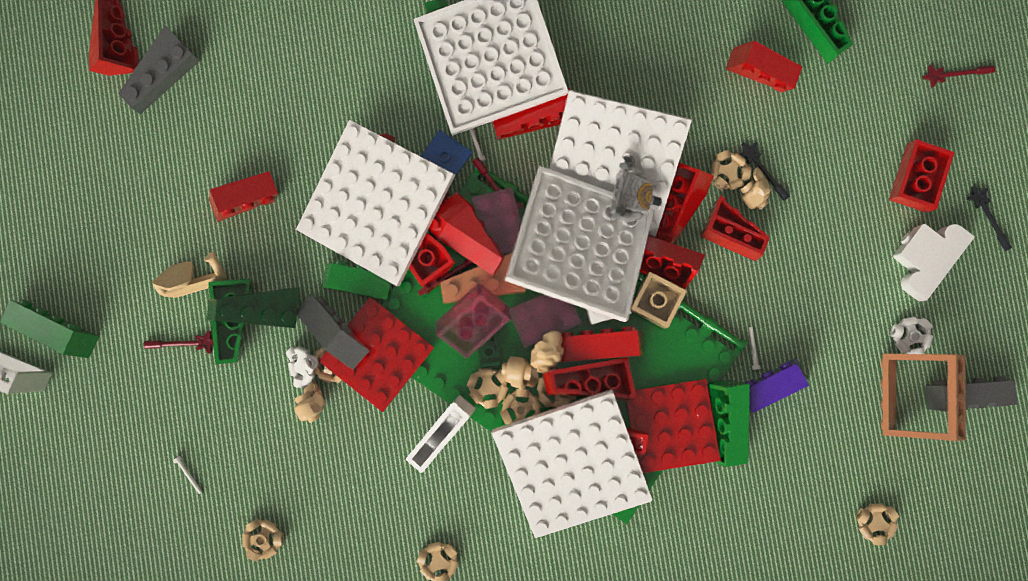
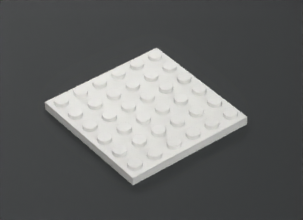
[413,0,569,135]
[549,90,692,236]
[296,120,455,286]
[505,166,654,322]
[492,390,652,538]

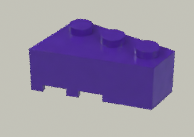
[745,358,809,413]

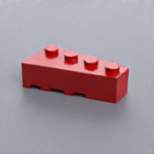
[560,327,644,362]
[543,357,637,401]

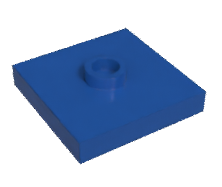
[420,130,472,182]

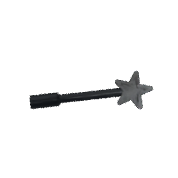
[739,142,790,201]
[966,186,1012,251]

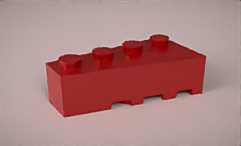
[492,88,570,141]
[639,235,705,290]

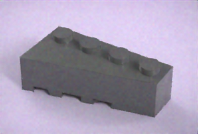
[118,25,199,114]
[297,294,369,370]
[925,376,1018,412]

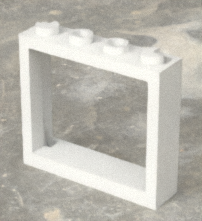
[0,351,53,394]

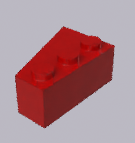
[725,40,802,92]
[209,171,278,222]
[700,195,770,261]

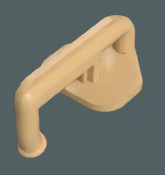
[152,252,227,298]

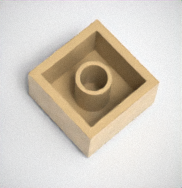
[630,272,687,329]

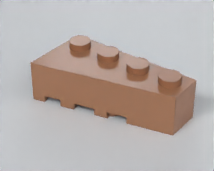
[440,253,526,304]

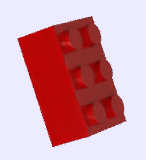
[889,139,955,213]

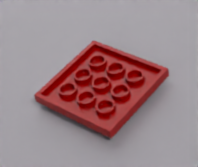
[319,297,434,412]
[626,379,720,473]

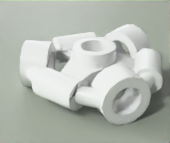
[890,316,933,354]
[286,346,318,388]

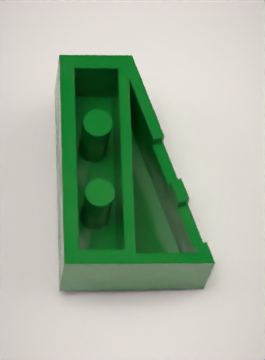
[321,260,390,300]

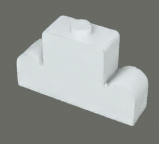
[893,224,975,302]
[406,395,476,473]

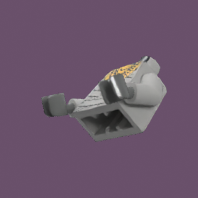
[610,155,662,223]

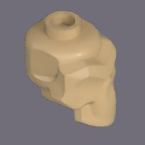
[740,166,771,210]
[531,331,564,373]
[502,356,539,390]
[294,380,326,423]

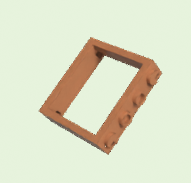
[881,354,966,441]

